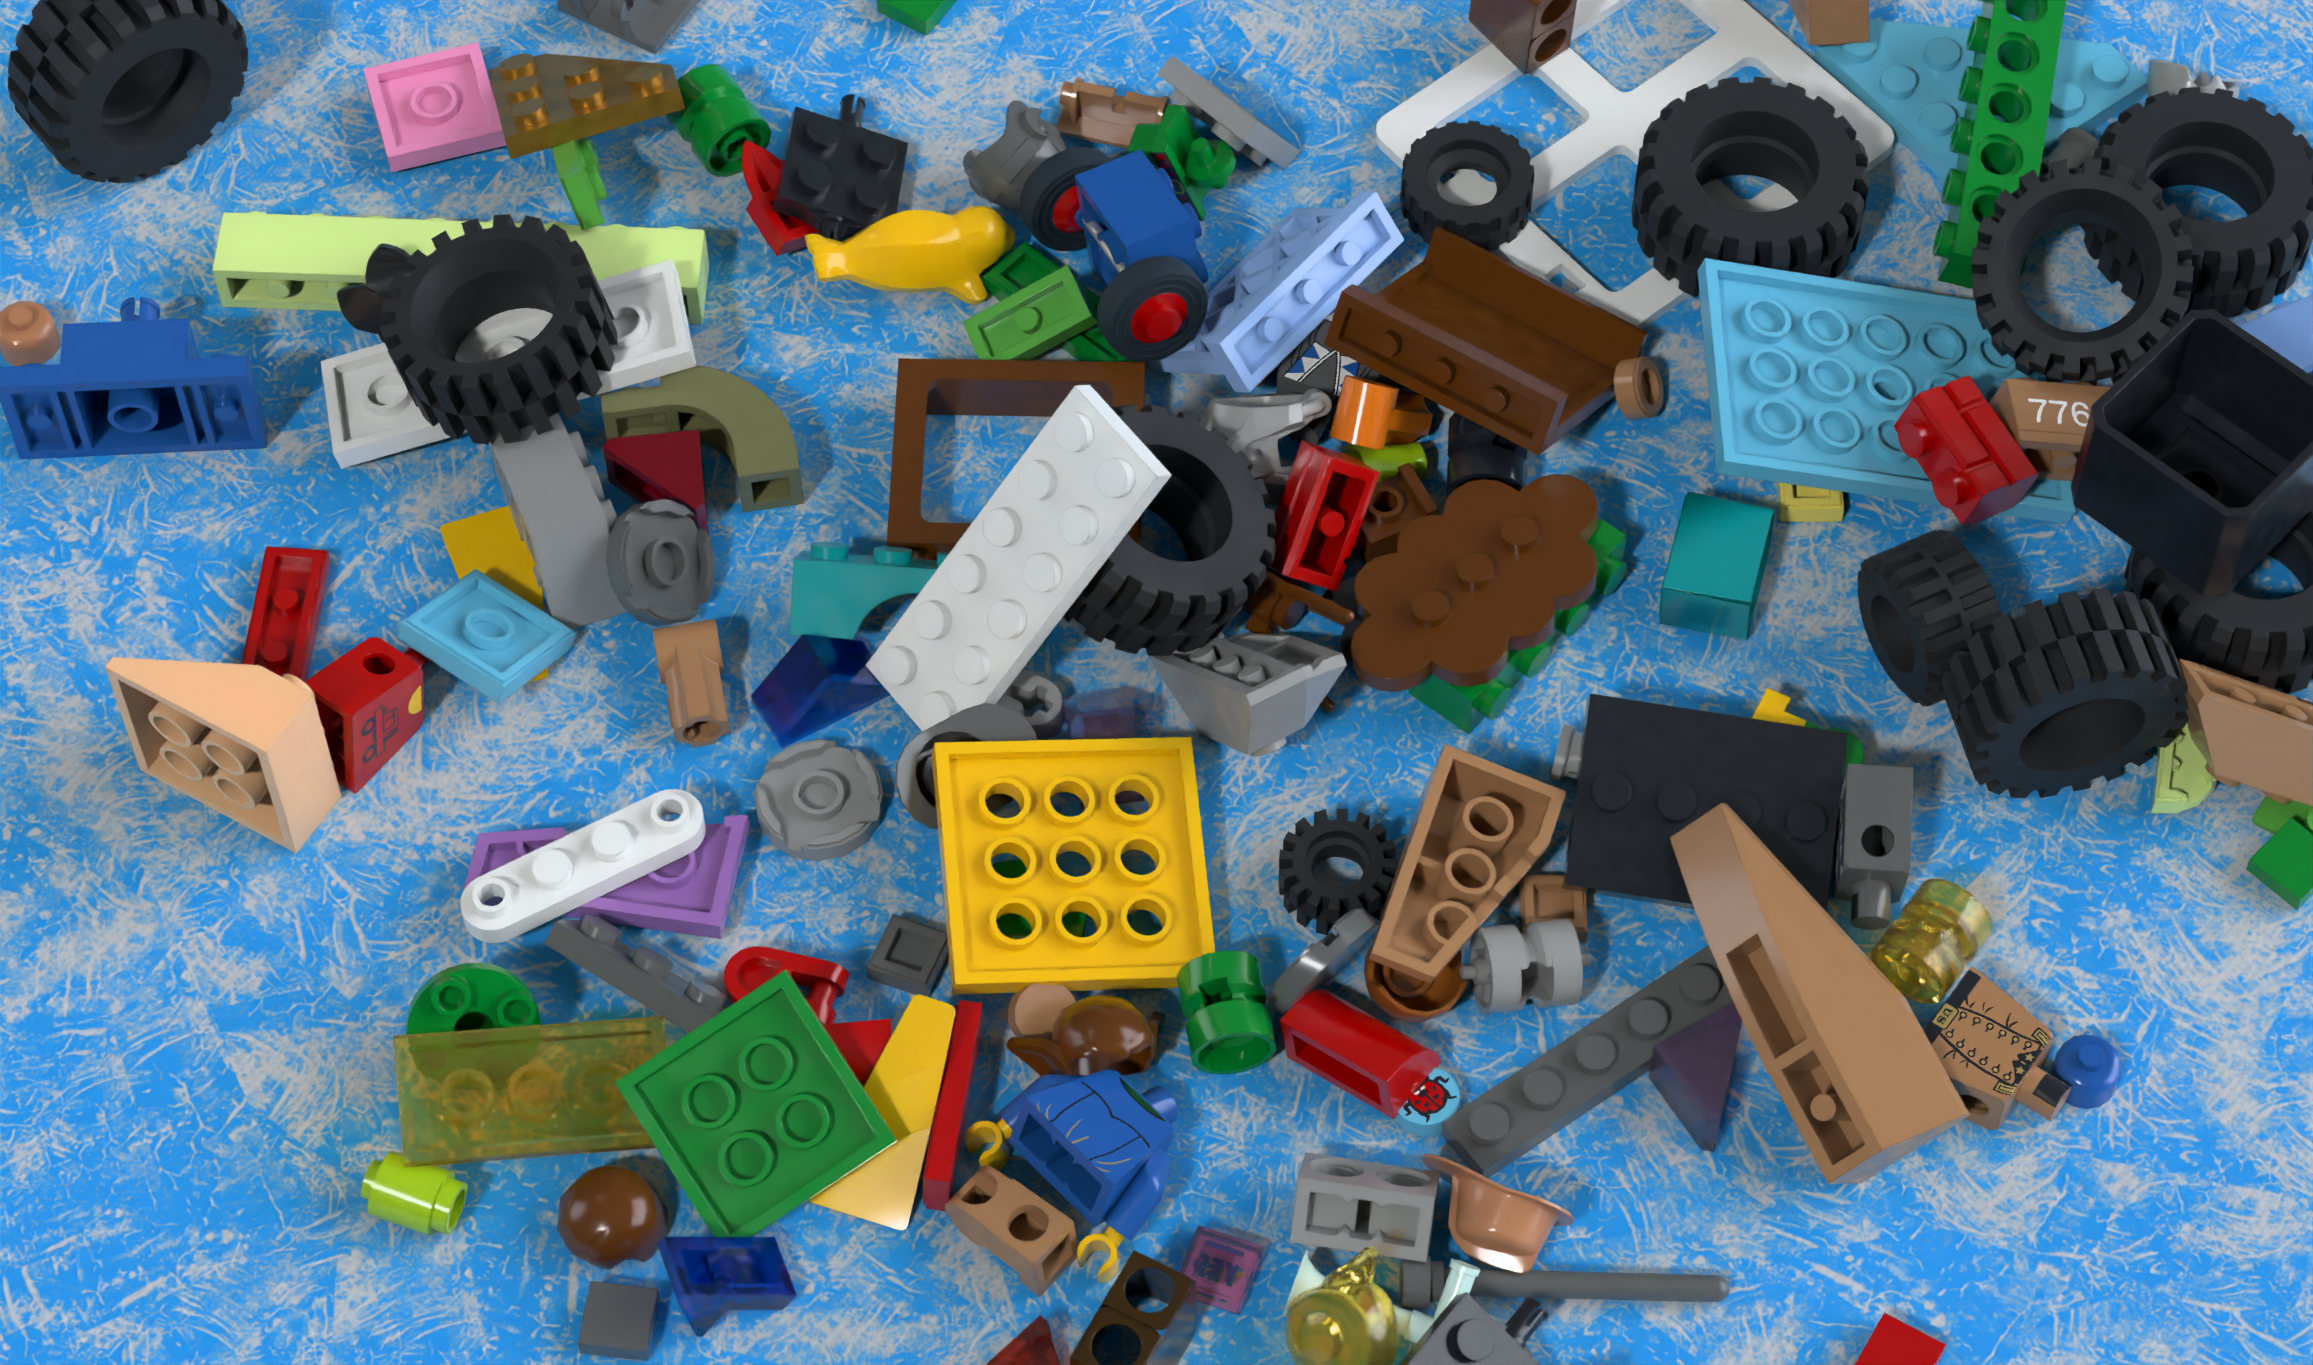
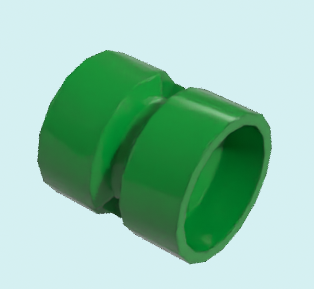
[666,64,771,177]
[1176,951,1276,1074]

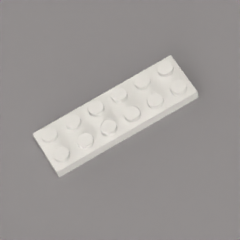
[321,259,696,469]
[865,385,1172,731]

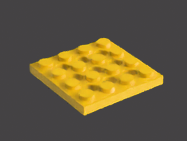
[932,737,1215,995]

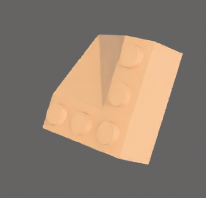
[105,657,342,854]

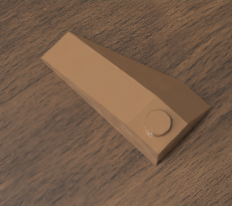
[1368,744,1566,984]

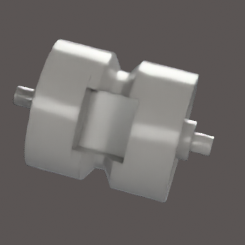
[1460,919,1591,1014]

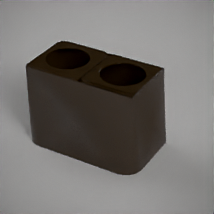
[1070,1250,1196,1365]

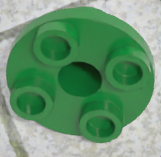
[405,963,541,1092]

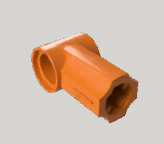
[1329,375,1433,450]

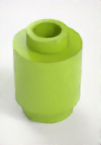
[360,1151,468,1236]

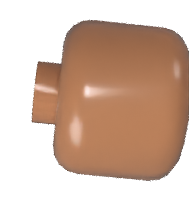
[0,301,60,366]

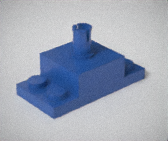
[0,297,268,460]

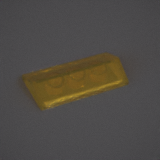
[393,1016,667,1168]

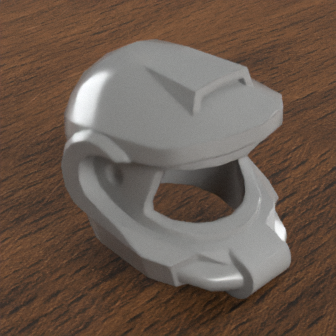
[1200,388,1332,505]

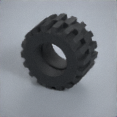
[1857,530,2003,707]

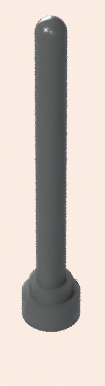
[1399,1254,1730,1309]

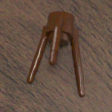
[1241,568,1355,713]

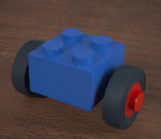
[1020,147,1208,362]

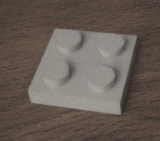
[1158,55,1299,170]

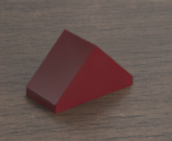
[603,430,709,537]

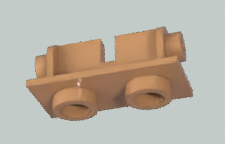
[1057,78,1177,149]

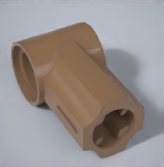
[652,619,730,747]

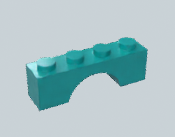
[789,542,1049,653]

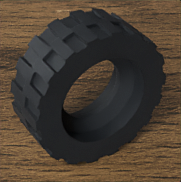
[1400,121,1534,252]

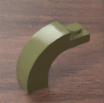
[600,365,804,512]

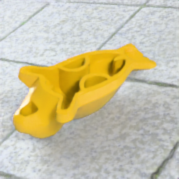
[805,205,1015,305]

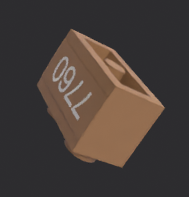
[1989,377,2111,481]

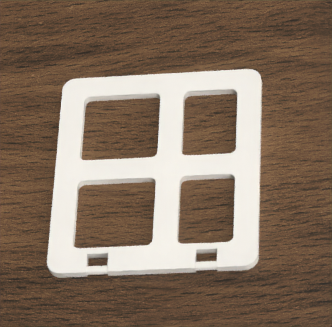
[1376,0,1894,329]

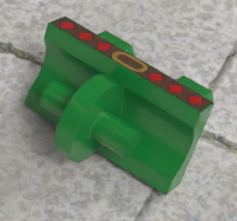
[1128,105,1236,221]

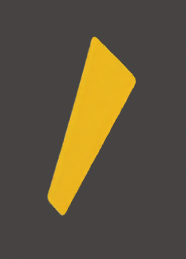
[440,506,549,683]
[809,994,955,1230]

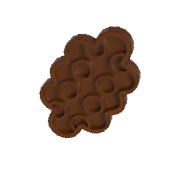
[1351,474,1599,692]

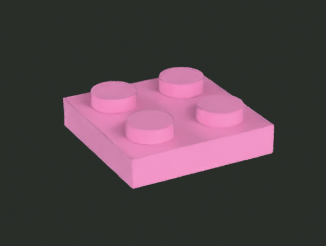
[363,42,507,172]

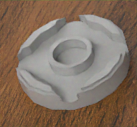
[754,739,884,861]

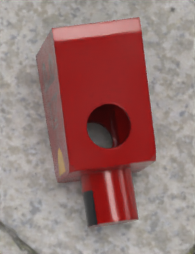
[305,637,440,794]

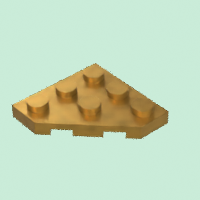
[488,53,685,159]

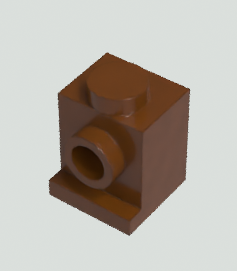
[1351,463,1438,564]

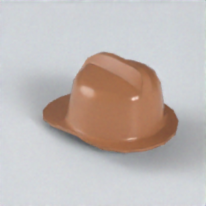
[1421,1153,1575,1274]

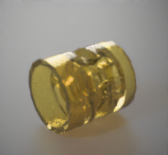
[1871,879,1994,1004]

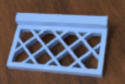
[1145,191,1404,393]

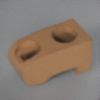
[945,1165,1078,1297]

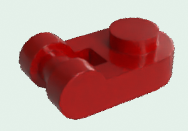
[723,946,850,1024]

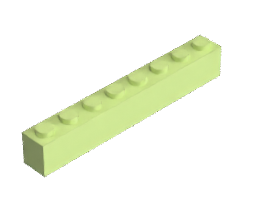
[212,211,710,324]

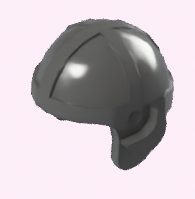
[963,100,1067,210]

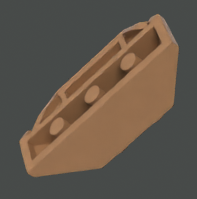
[2178,659,2313,807]

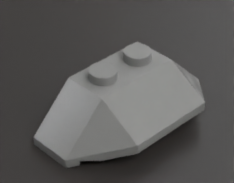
[1150,631,1347,756]

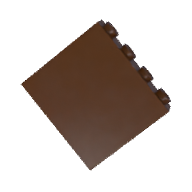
[1324,226,1649,455]

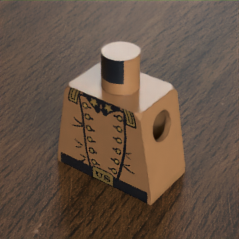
[1924,966,2071,1130]

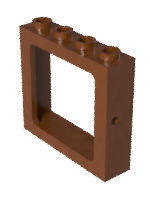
[887,358,1146,560]

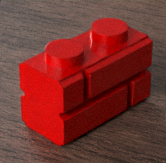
[1893,375,2039,527]
[1271,441,1380,591]

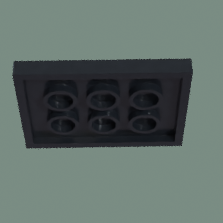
[1562,693,1848,911]

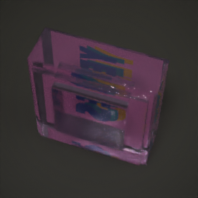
[1180,1225,1263,1315]

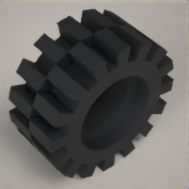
[1278,808,1397,935]

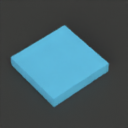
[397,569,576,704]

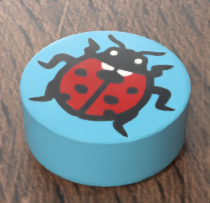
[1395,1068,1460,1137]

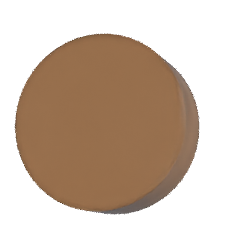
[1614,356,1664,420]
[1008,984,1076,1041]

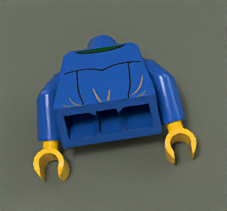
[965,1069,1178,1283]

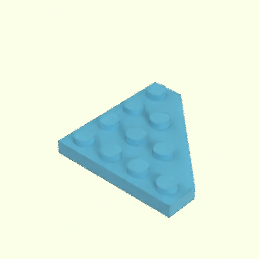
[1814,19,2148,182]

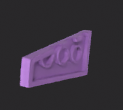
[463,815,749,939]

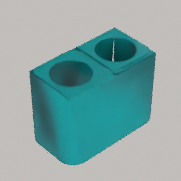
[1659,491,1775,640]

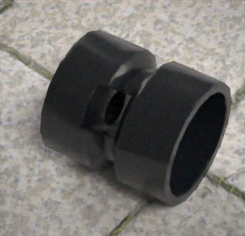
[1446,412,1528,500]

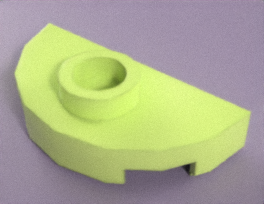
[2151,723,2218,814]

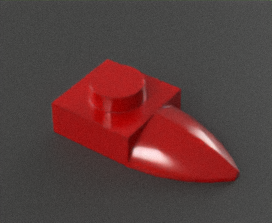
[741,141,818,256]

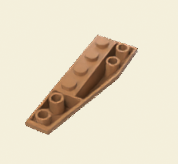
[1670,803,1970,1184]

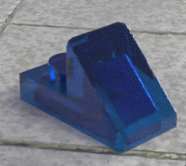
[657,1236,797,1337]

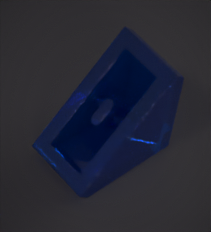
[751,634,890,749]

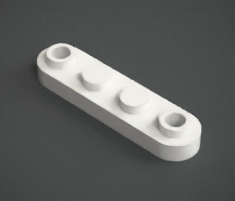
[460,789,706,943]

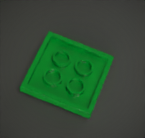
[614,970,898,1254]

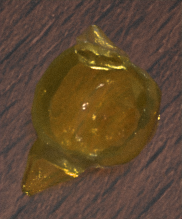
[1285,1246,1399,1365]

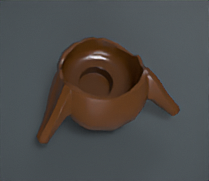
[1007,995,1165,1076]

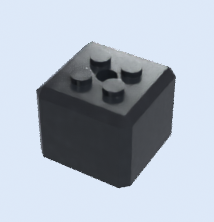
[2071,309,2313,596]

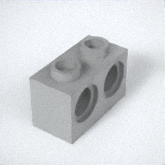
[1290,1152,1440,1262]

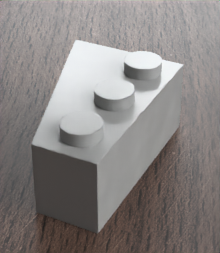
[489,412,628,629]

